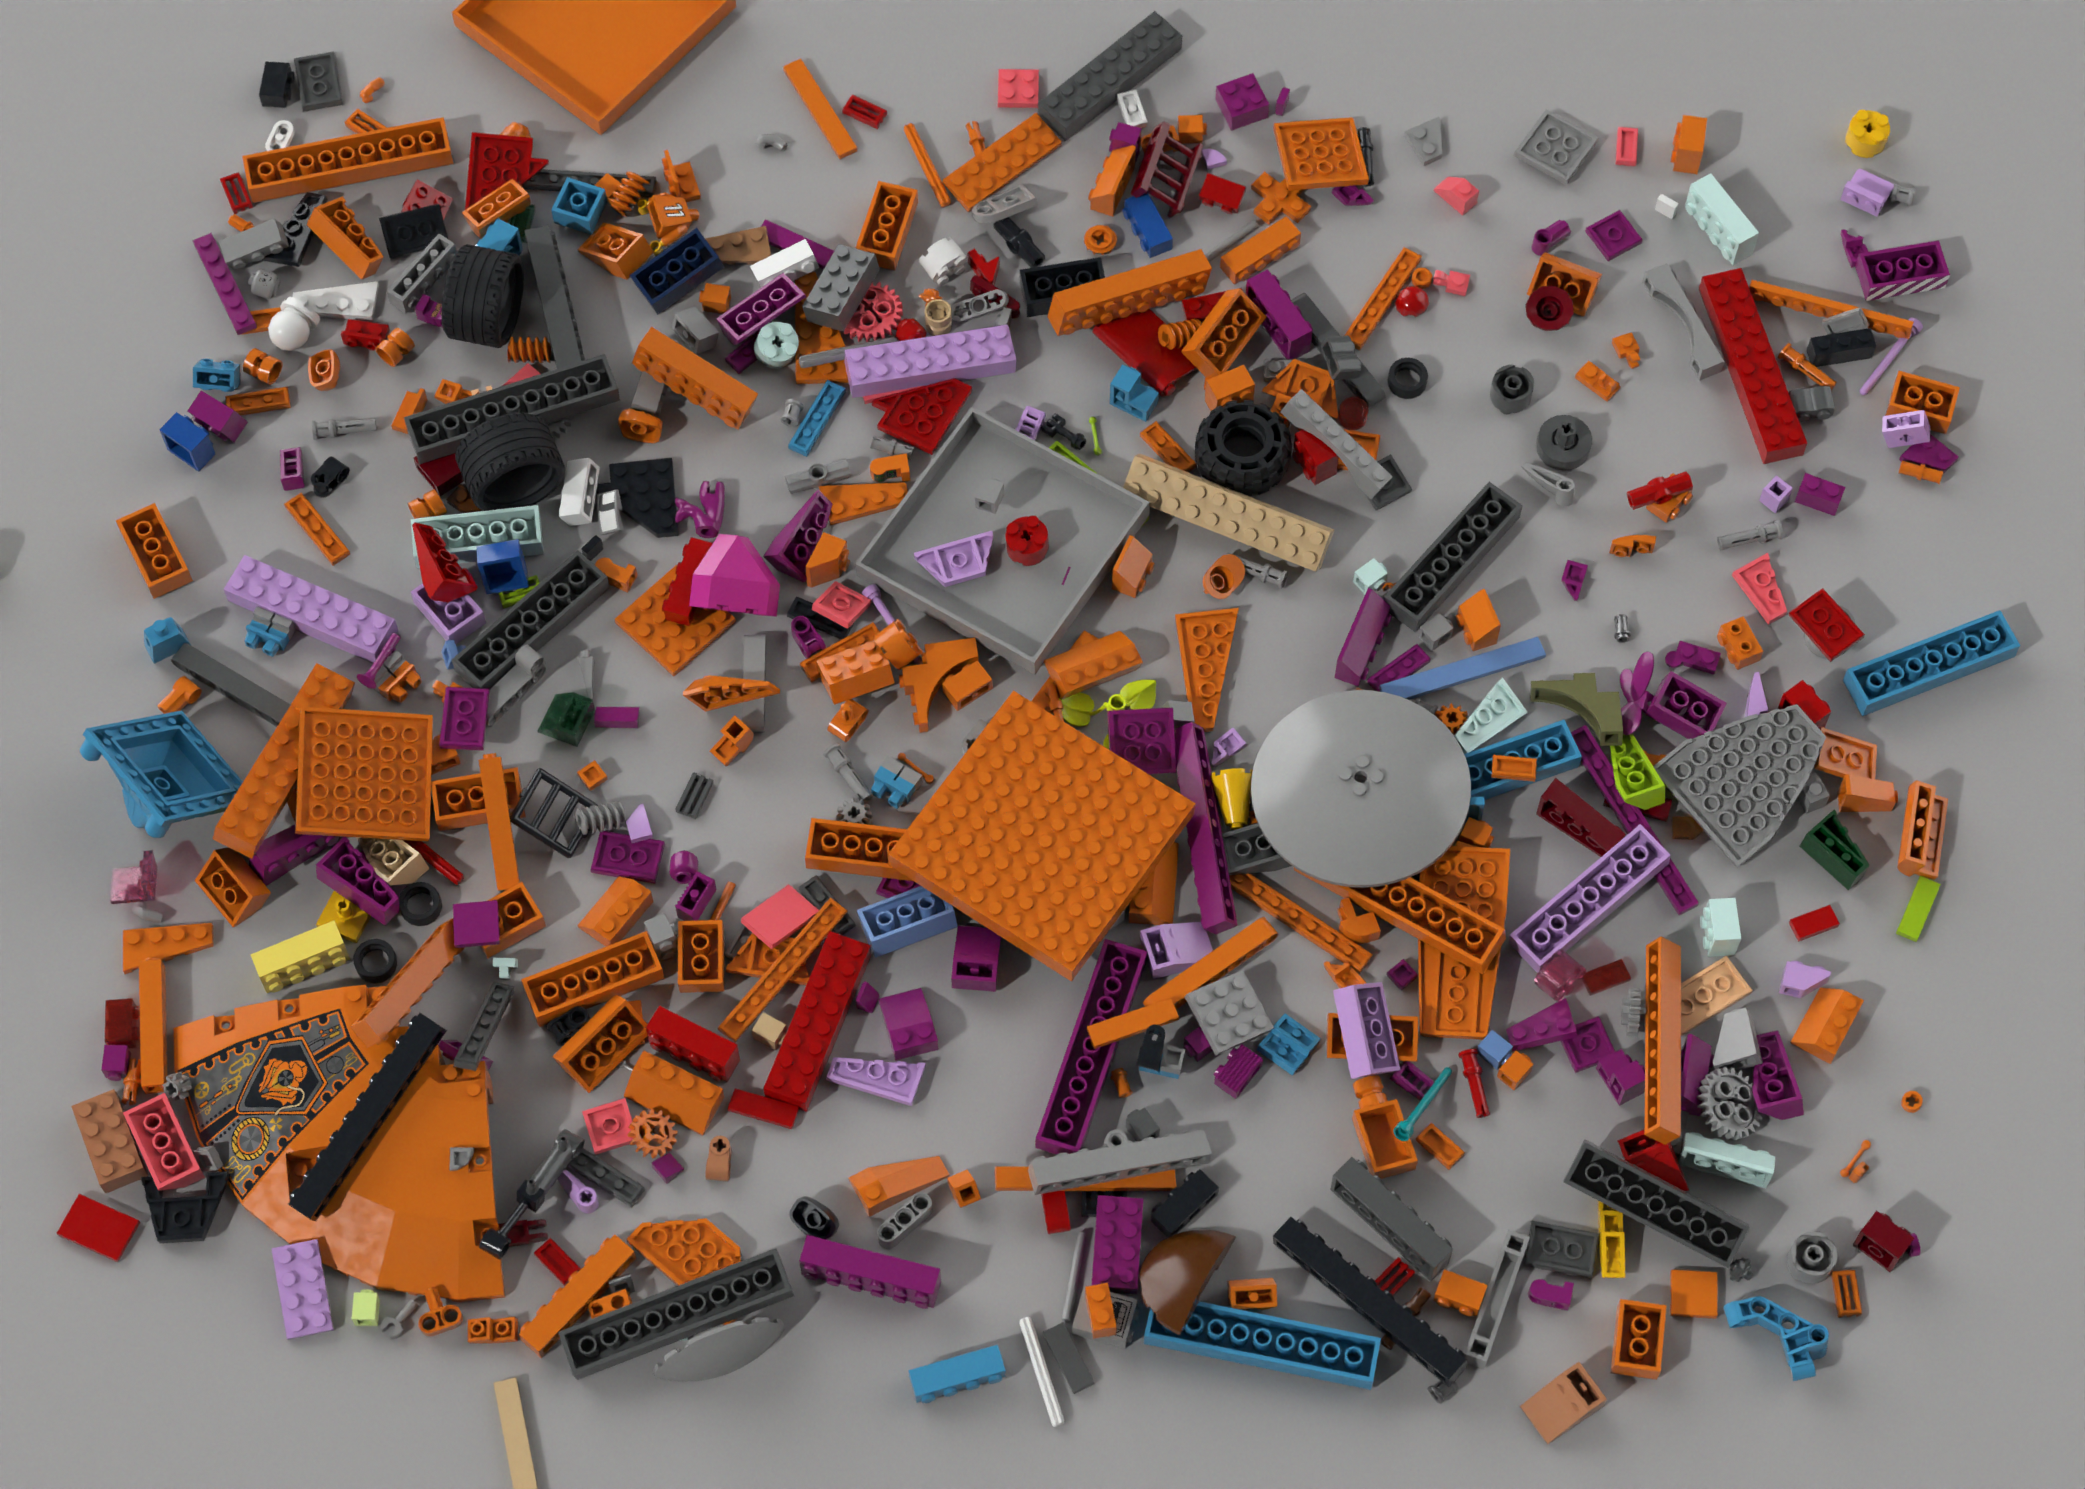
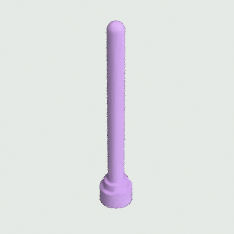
[1860,318,1923,395]
[862,584,922,665]

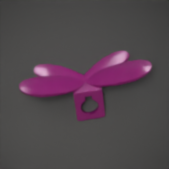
[1620,652,1654,735]

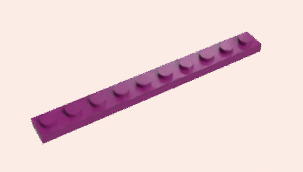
[1571,725,1699,916]

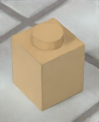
[751,1012,787,1051]

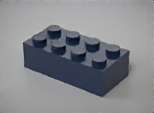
[630,228,724,315]

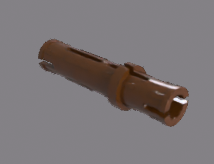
[1380,1287,1431,1350]

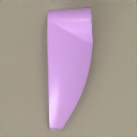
[558,1169,599,1214]

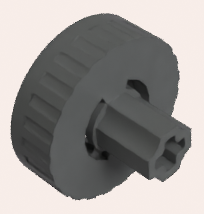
[1536,415,1592,470]

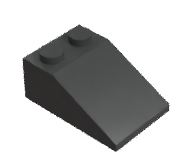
[1222,823,1292,875]

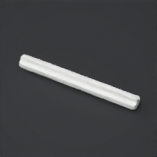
[1020,1317,1064,1427]

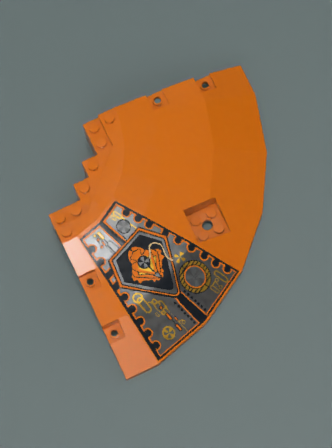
[173,985,505,1302]

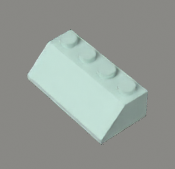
[1678,1132,1775,1188]

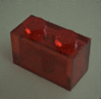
[105,998,140,1049]

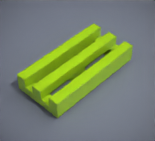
[498,575,540,609]

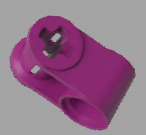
[791,616,826,659]

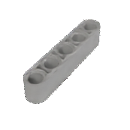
[742,635,766,732]

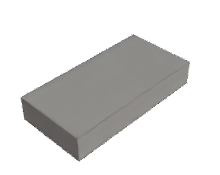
[1822,307,1869,335]

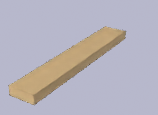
[493,1377,538,1489]

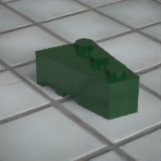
[1799,809,1870,890]

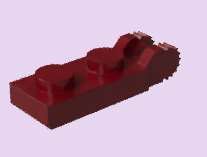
[970,275,1020,319]
[483,1219,548,1247]

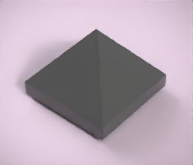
[608,1274,636,1294]

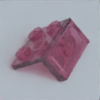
[110,850,158,904]

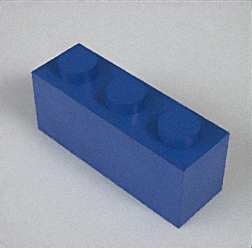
[1122,193,1173,258]

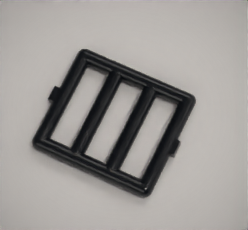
[510,768,598,858]

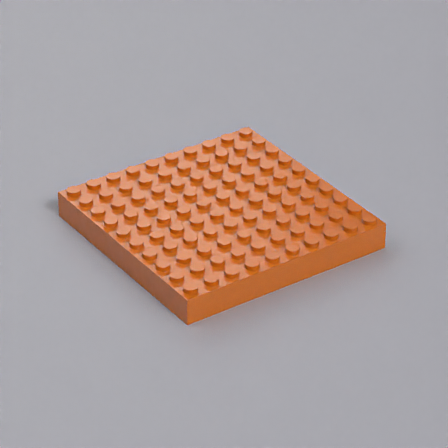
[452,0,736,135]
[888,690,1196,982]

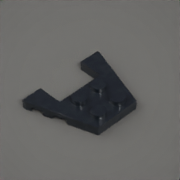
[141,1172,230,1244]

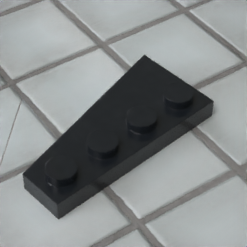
[262,192,328,267]

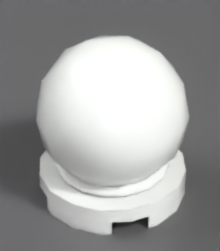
[268,297,320,351]

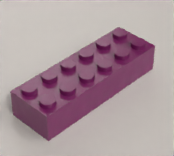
[799,1235,941,1309]

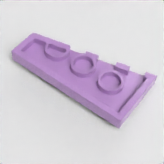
[826,1057,926,1106]

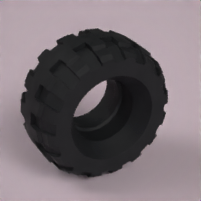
[1195,400,1292,497]

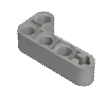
[486,645,546,726]

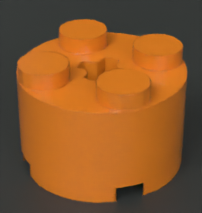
[873,619,923,670]

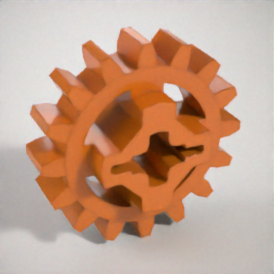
[627,1109,678,1159]

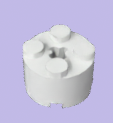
[919,237,967,286]

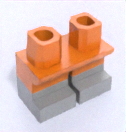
[374,650,422,703]

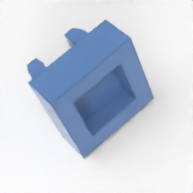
[441,640,466,670]

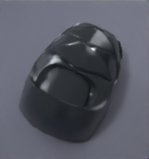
[789,1196,839,1239]

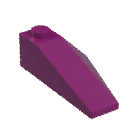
[763,490,832,582]

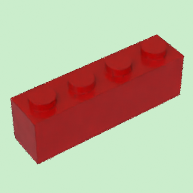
[662,537,713,626]

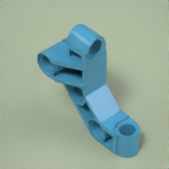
[1723,1296,1829,1381]

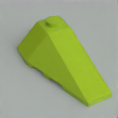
[1610,733,1665,810]

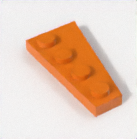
[819,482,908,526]

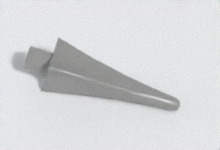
[578,650,594,707]

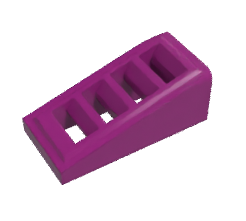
[280,447,305,491]
[1389,1061,1434,1101]

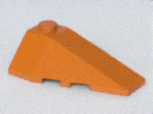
[683,675,780,712]

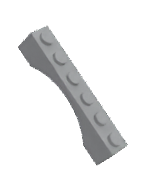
[1642,263,1725,381]
[1280,389,1393,499]
[1465,1229,1530,1370]

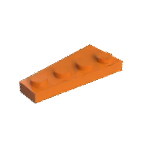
[123,923,214,974]

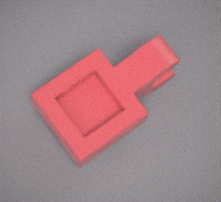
[1432,270,1470,296]

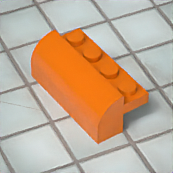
[1897,780,1948,880]

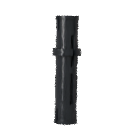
[1357,127,1374,187]

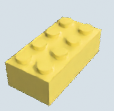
[250,921,350,993]

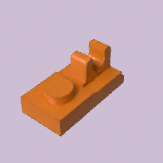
[1575,361,1621,402]

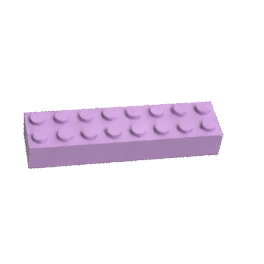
[844,325,1016,398]
[224,555,398,663]
[1509,824,1671,974]

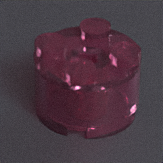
[1534,949,1586,1002]

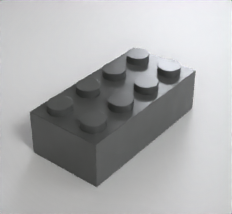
[802,244,880,332]

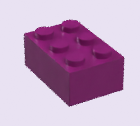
[1645,671,1727,739]

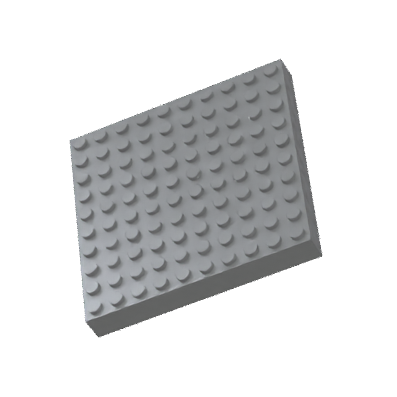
[855,407,1150,674]

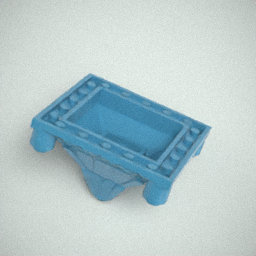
[79,711,243,838]

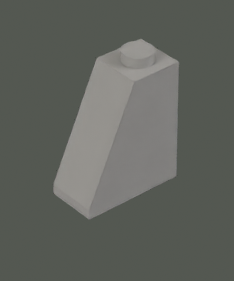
[1713,1008,1763,1071]

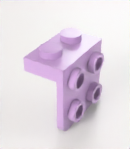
[1840,169,1894,217]

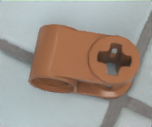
[705,1136,732,1181]

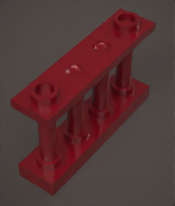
[1131,121,1203,218]

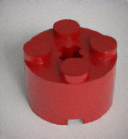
[1005,515,1049,566]

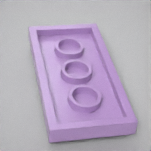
[271,1239,334,1340]

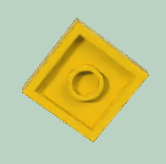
[316,891,371,943]

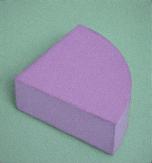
[1201,149,1227,170]

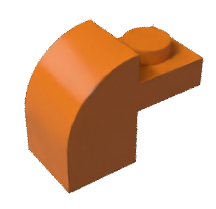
[710,715,754,767]
[1337,897,1381,944]

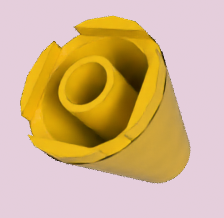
[1211,768,1253,830]

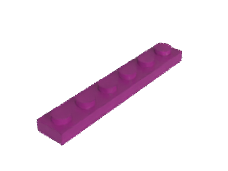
[192,233,257,335]

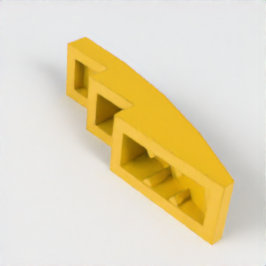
[1598,1201,1625,1278]

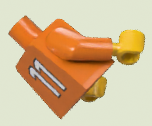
[637,192,699,256]

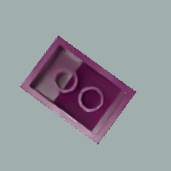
[878,988,938,1061]

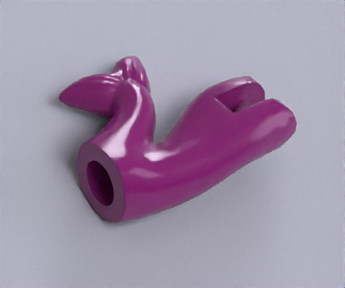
[675,481,725,538]

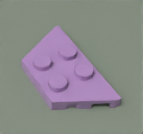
[914,531,993,587]

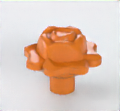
[918,288,943,307]

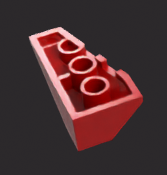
[412,522,478,602]

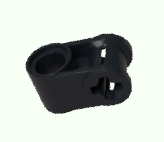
[311,456,350,498]
[546,1006,590,1046]
[1136,1025,1165,1071]

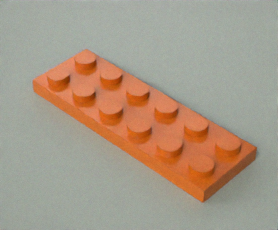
[942,113,1062,212]

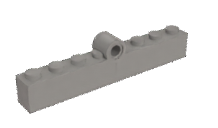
[1028,1129,1212,1195]

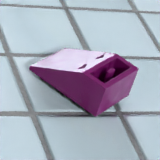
[951,925,1001,992]

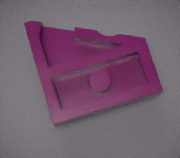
[1899,434,1959,474]

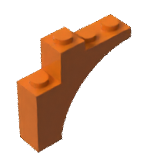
[898,637,979,733]

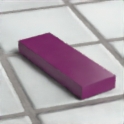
[725,321,776,374]
[1367,644,1431,692]

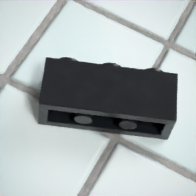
[1806,328,1876,367]
[1151,1169,1219,1238]

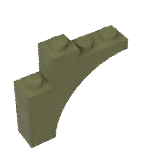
[1530,673,1623,746]

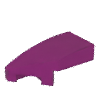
[1331,185,1374,206]
[1841,229,1869,268]
[1561,560,1588,601]

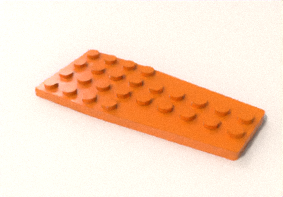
[1418,846,1511,1040]

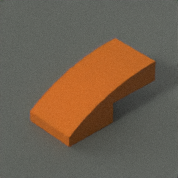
[434,379,472,404]

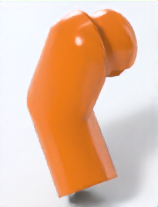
[360,77,385,103]

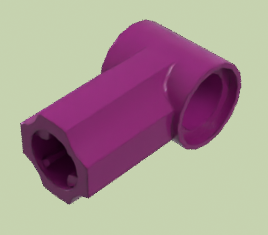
[1531,219,1571,256]

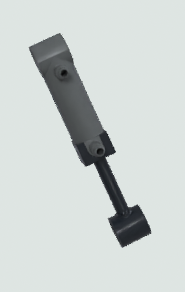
[479,1129,585,1259]

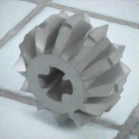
[836,798,873,825]

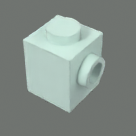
[1353,558,1388,594]

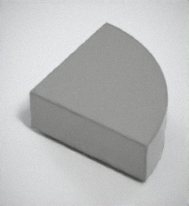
[449,1147,474,1171]

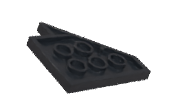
[596,458,679,538]

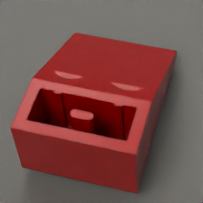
[1617,1129,1689,1192]

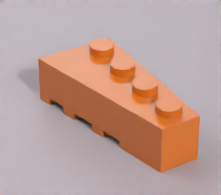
[307,196,384,280]

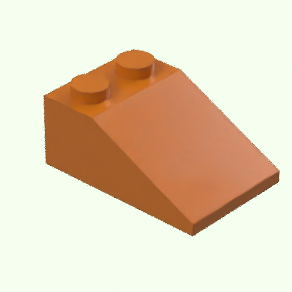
[577,222,653,280]

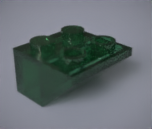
[538,692,595,747]

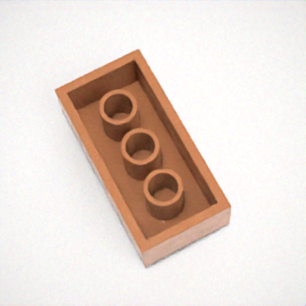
[71,1089,148,1194]

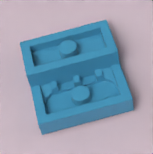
[1257,1014,1321,1076]

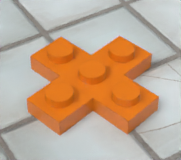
[1251,172,1311,225]

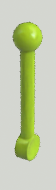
[1089,417,1102,456]

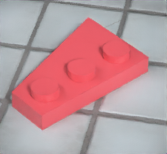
[1732,553,1787,625]

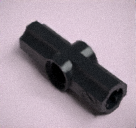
[993,217,1045,268]

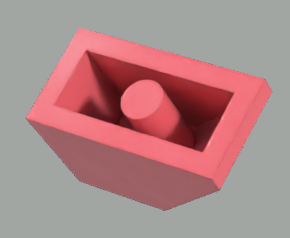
[1433,177,1479,216]

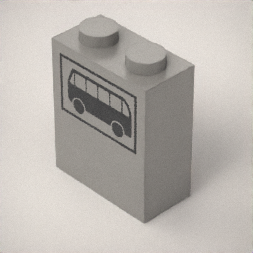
[1072,1285,1141,1349]

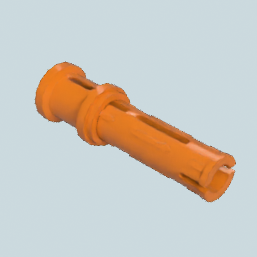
[1778,343,1837,390]

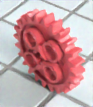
[844,282,903,342]

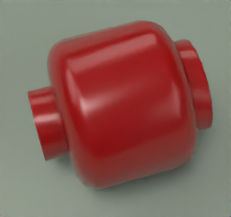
[896,318,927,341]

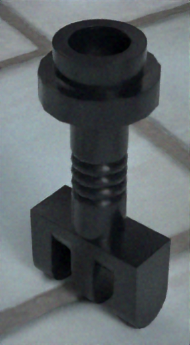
[1041,413,1086,450]

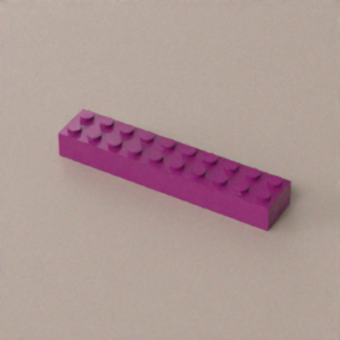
[1035,939,1147,1155]

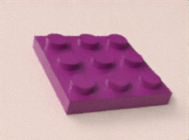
[1107,708,1176,774]

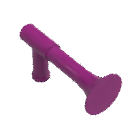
[357,633,401,689]

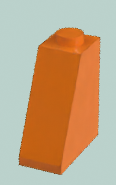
[1837,775,1898,812]

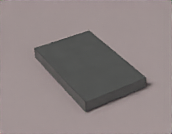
[294,51,343,112]
[1524,1221,1599,1279]

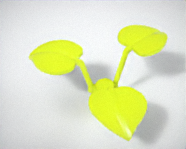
[1059,680,1156,749]

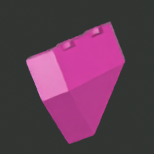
[689,534,780,617]

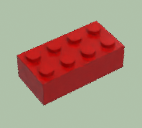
[646,1006,740,1082]

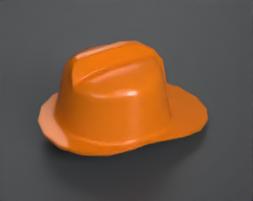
[1202,554,1245,599]

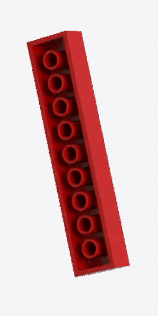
[1699,268,1807,464]

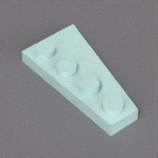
[1454,677,1527,754]

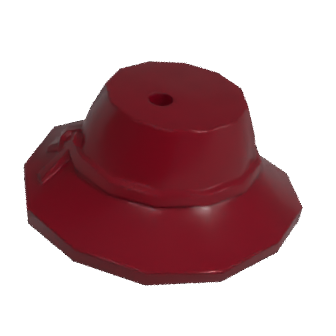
[1525,286,1574,331]

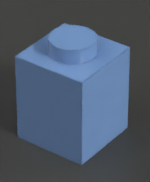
[1477,1030,1513,1070]

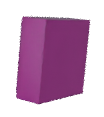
[1275,87,1290,116]
[1386,959,1418,991]

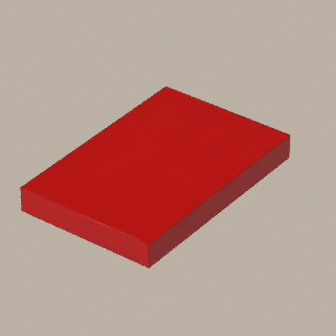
[1789,588,1865,662]
[57,1194,140,1262]

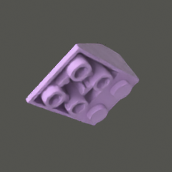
[1140,922,1213,980]

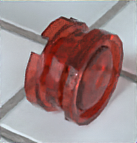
[1339,397,1369,430]

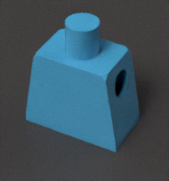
[144,617,191,664]

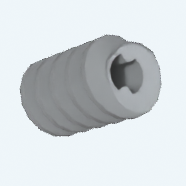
[575,801,625,835]

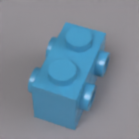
[193,359,240,392]

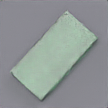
[510,205,536,243]

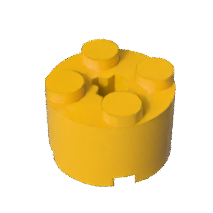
[1845,110,1890,158]

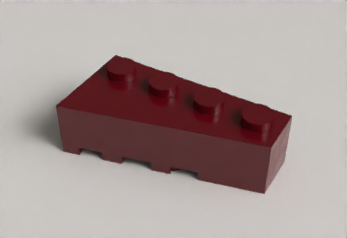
[1536,778,1626,857]

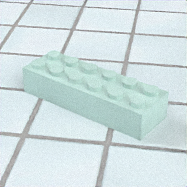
[411,505,544,568]

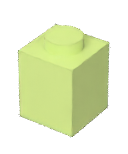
[352,1289,380,1326]

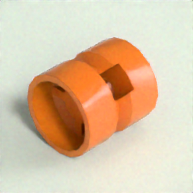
[375,328,415,367]
[243,348,283,385]
[408,489,447,519]
[1353,1075,1388,1109]

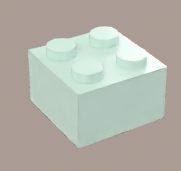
[1700,898,1741,957]

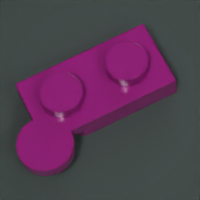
[1665,641,1721,675]

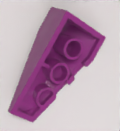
[1752,1030,1804,1120]

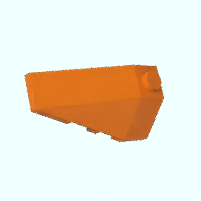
[848,1156,950,1217]

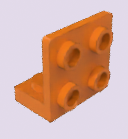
[662,150,701,203]

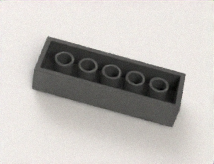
[1330,1157,1453,1282]

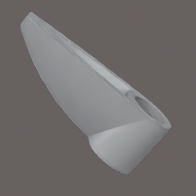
[1522,463,1575,507]

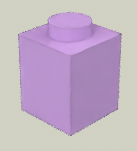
[1759,475,1793,514]

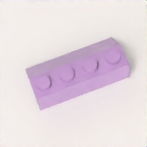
[1333,982,1400,1079]

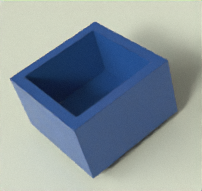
[159,412,215,472]
[477,539,529,594]

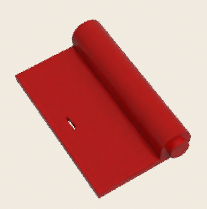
[1092,309,1197,397]

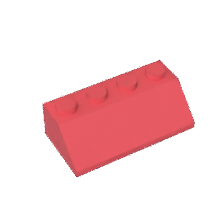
[123,1093,205,1191]

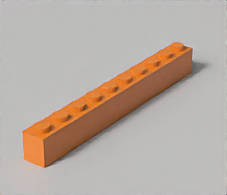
[1645,936,1681,1145]

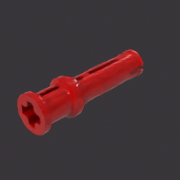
[1458,1049,1490,1118]

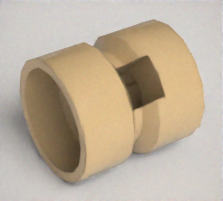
[925,299,952,336]

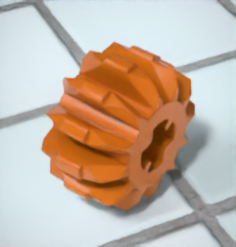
[1435,703,1468,735]

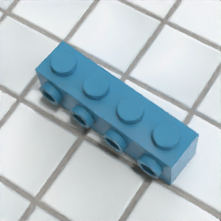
[908,1345,1006,1403]

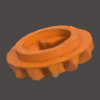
[1084,225,1117,256]

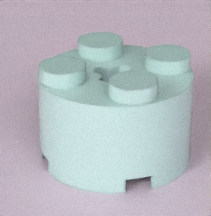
[754,322,799,369]

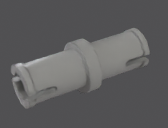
[870,435,914,460]

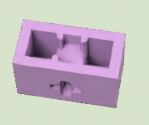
[1882,410,1930,448]

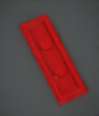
[728,1088,799,1129]

